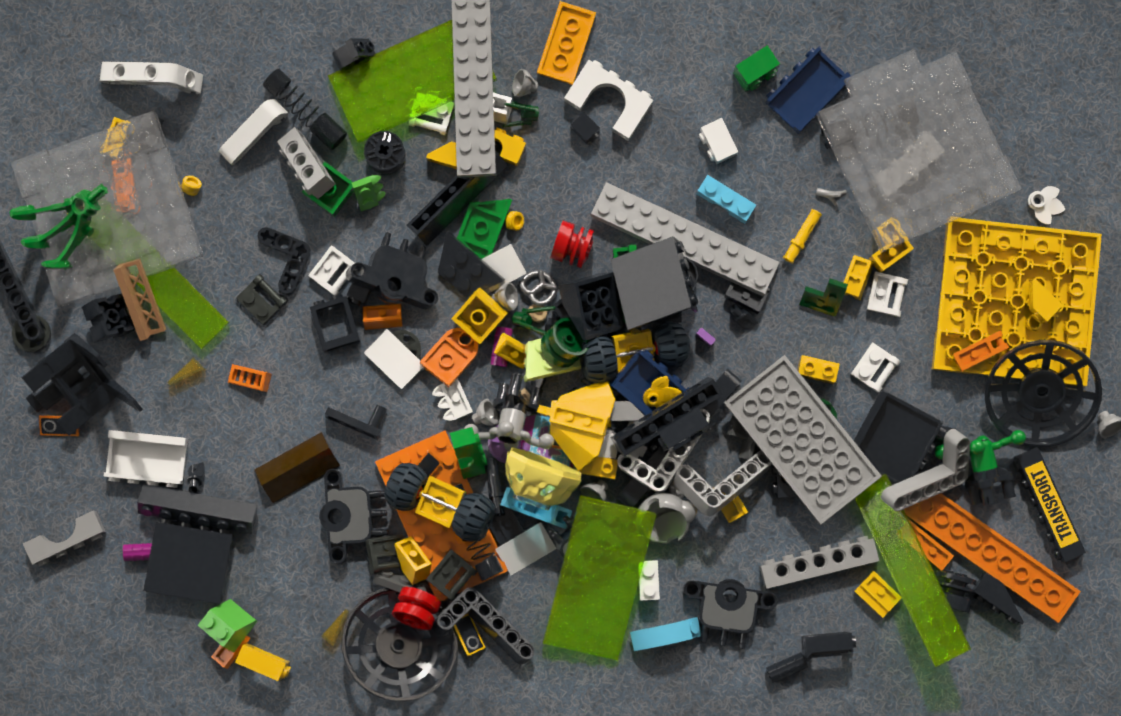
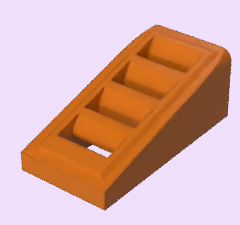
[228,364,272,392]

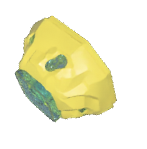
[505,447,581,510]

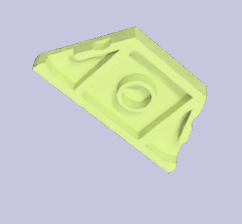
[524,338,581,382]

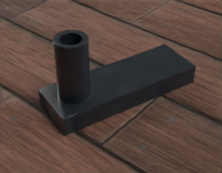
[325,405,387,440]

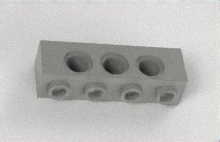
[277,127,335,198]

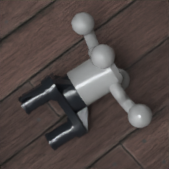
[464,373,554,451]

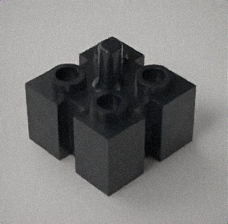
[82,293,136,343]

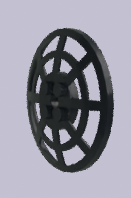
[984,340,1102,447]
[341,588,458,702]

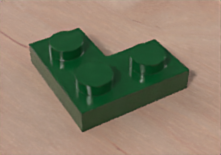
[799,278,848,317]

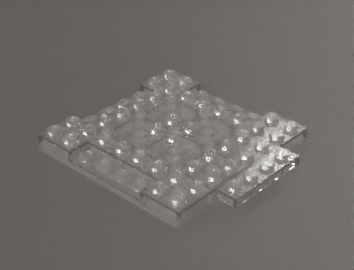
[816,49,1022,253]

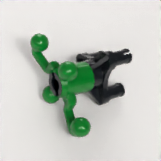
[935,430,1026,506]

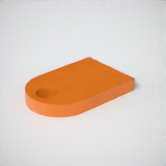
[420,328,478,388]

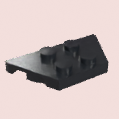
[438,232,505,297]

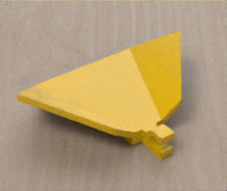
[537,381,616,471]

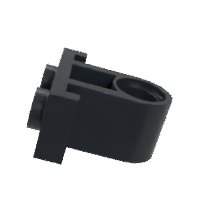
[332,38,377,71]

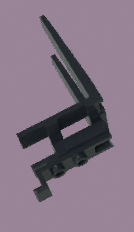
[21,333,143,436]

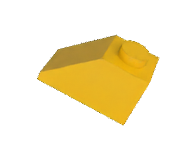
[426,142,457,169]
[1029,279,1063,323]
[394,536,432,585]

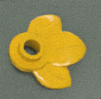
[643,376,681,408]

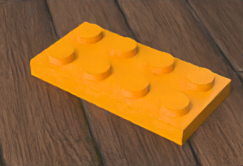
[537,1,596,85]

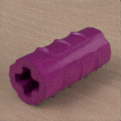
[490,327,513,367]
[123,543,152,561]

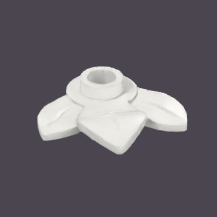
[1028,186,1065,224]

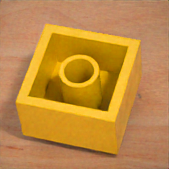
[451,288,508,344]

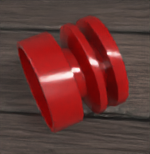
[550,220,594,269]

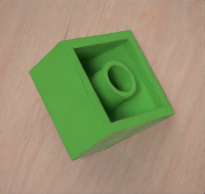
[198,599,257,652]

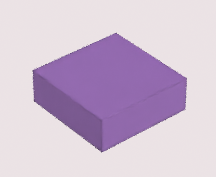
[696,328,715,347]

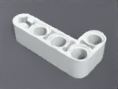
[219,99,289,165]

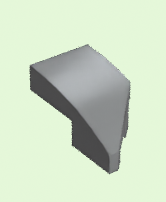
[611,401,644,421]

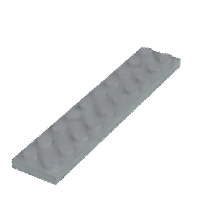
[452,0,496,178]
[590,182,779,297]

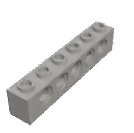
[760,536,879,589]

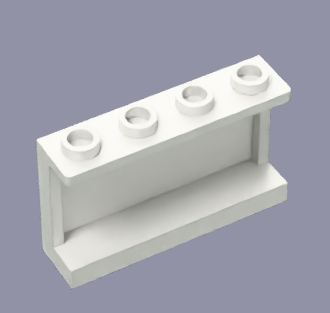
[104,430,188,488]

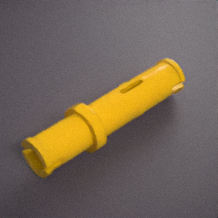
[783,209,822,264]

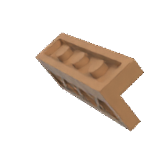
[113,259,166,341]

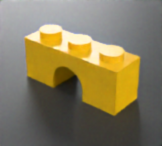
[495,127,526,166]

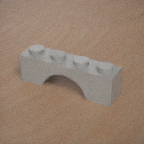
[23,511,106,567]

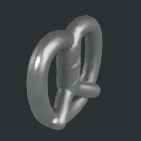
[519,270,557,307]

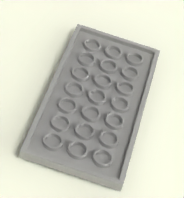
[724,355,882,525]

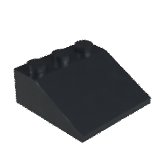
[559,272,625,340]

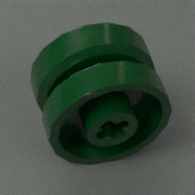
[541,318,590,368]

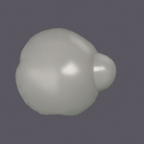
[636,492,697,544]

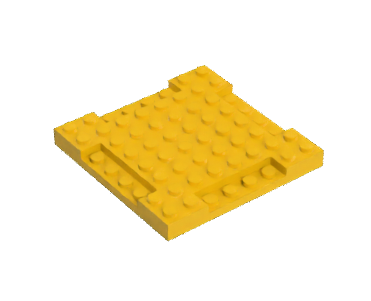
[931,217,1102,387]

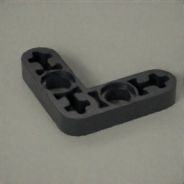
[257,227,311,295]

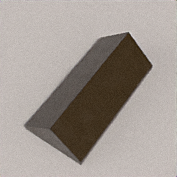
[254,432,340,503]

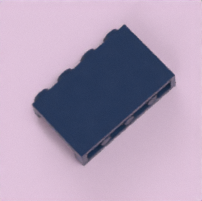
[766,46,852,134]
[609,350,689,416]

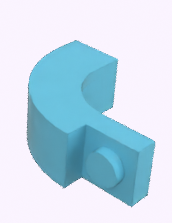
[500,487,572,529]
[630,617,701,651]

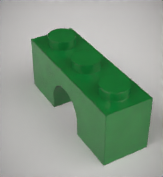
[450,427,487,479]

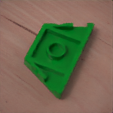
[457,199,513,259]

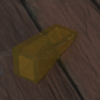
[168,358,206,386]
[322,609,349,646]

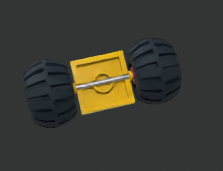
[580,321,690,383]
[384,463,495,542]

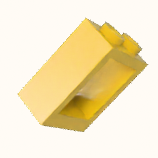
[235,643,291,681]

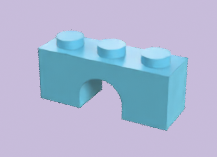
[696,175,756,224]

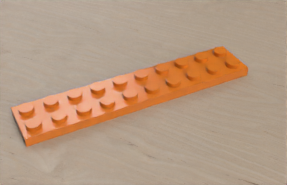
[900,493,1081,623]

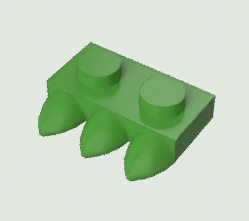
[351,175,386,211]

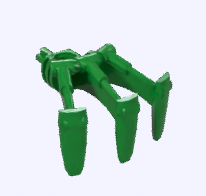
[9,184,108,270]

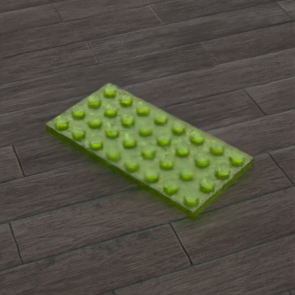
[328,19,497,143]
[543,495,656,661]

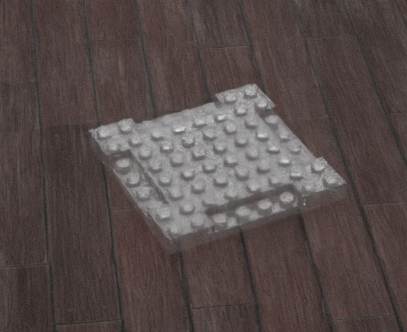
[11,111,204,307]

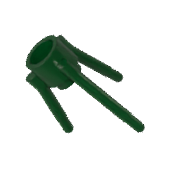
[503,101,539,128]
[512,306,556,335]

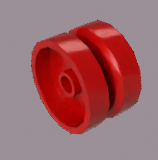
[392,587,441,630]

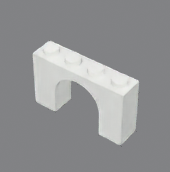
[564,60,653,141]

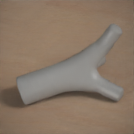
[816,188,847,206]

